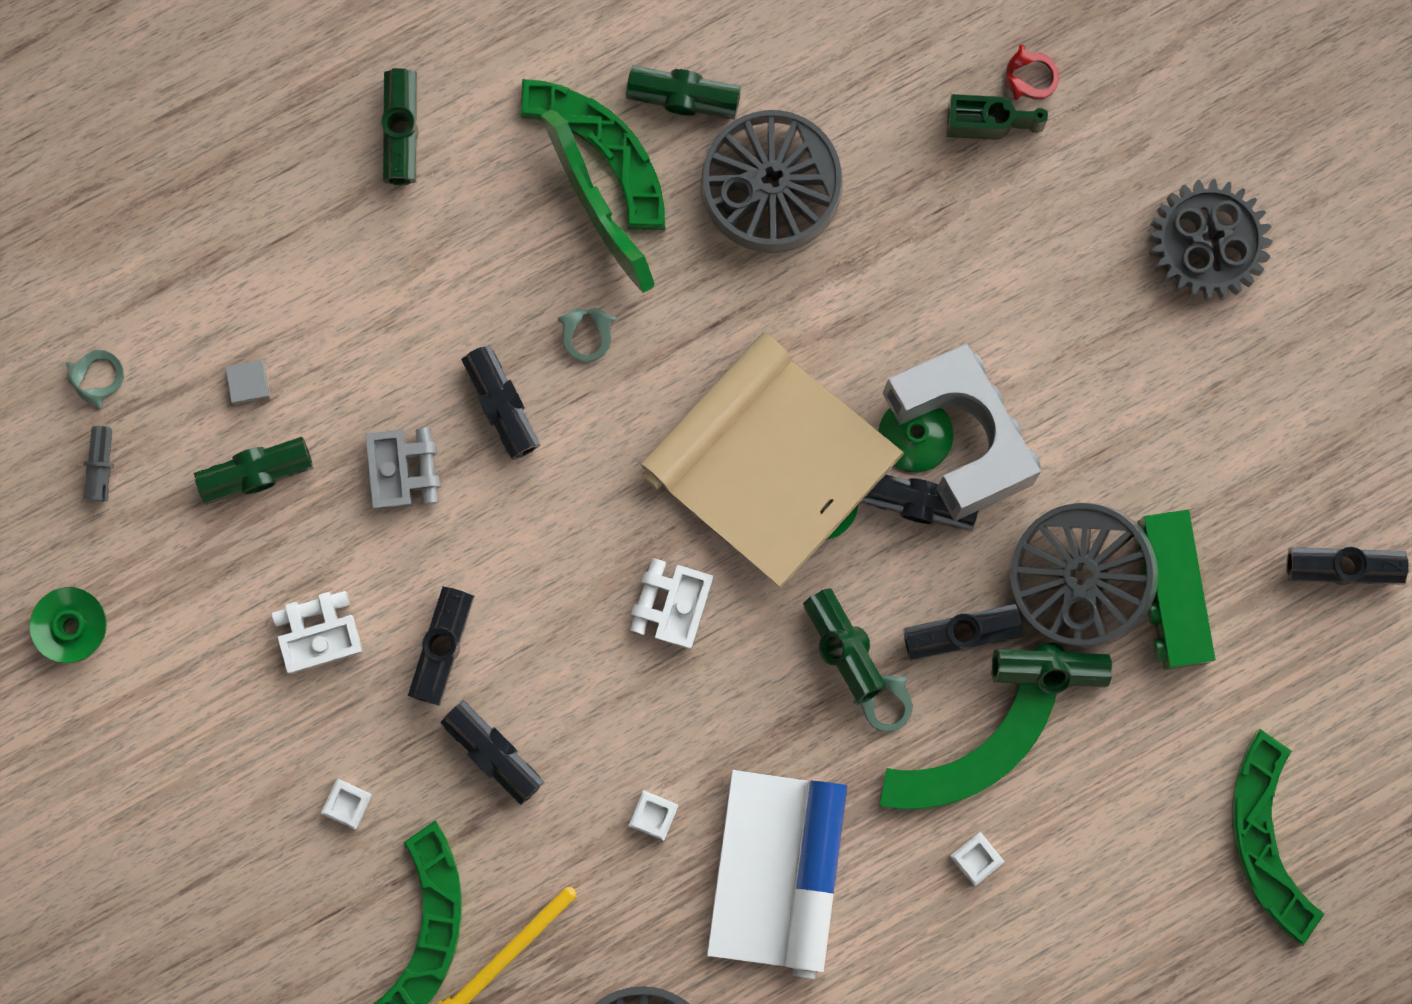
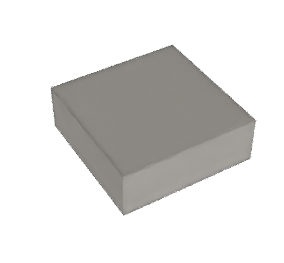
[225,360,271,405]

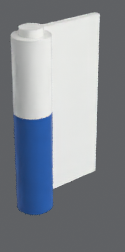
[706,770,848,979]

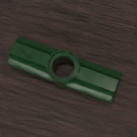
[626,65,741,120]
[381,68,419,185]
[194,437,314,505]
[803,588,886,704]
[991,643,1112,694]

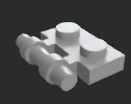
[365,428,440,510]

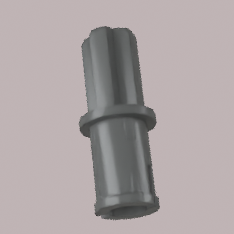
[83,426,114,502]

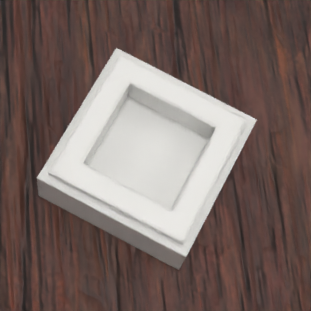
[321,778,373,830]
[629,790,679,841]
[949,832,1004,887]

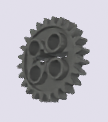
[1148,179,1273,301]

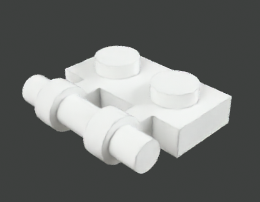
[630,558,714,650]
[272,591,363,675]

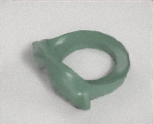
[558,308,616,362]
[66,350,124,409]
[853,675,913,732]

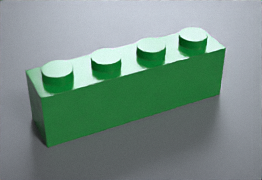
[1134,509,1216,670]

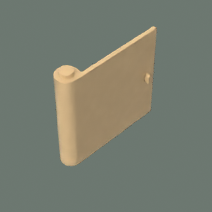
[640,332,904,588]

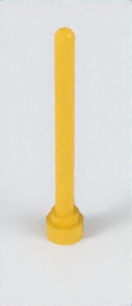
[436,887,576,1004]

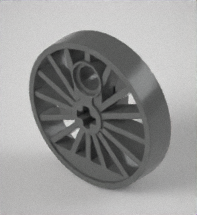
[701,110,843,253]
[1011,503,1158,648]

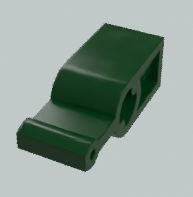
[947,94,1048,140]

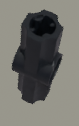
[461,345,541,460]
[861,474,978,532]
[1286,546,1409,585]
[408,586,475,706]
[903,604,1023,661]
[440,700,545,805]

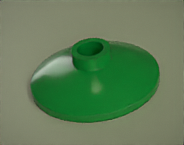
[878,408,954,472]
[30,587,107,664]

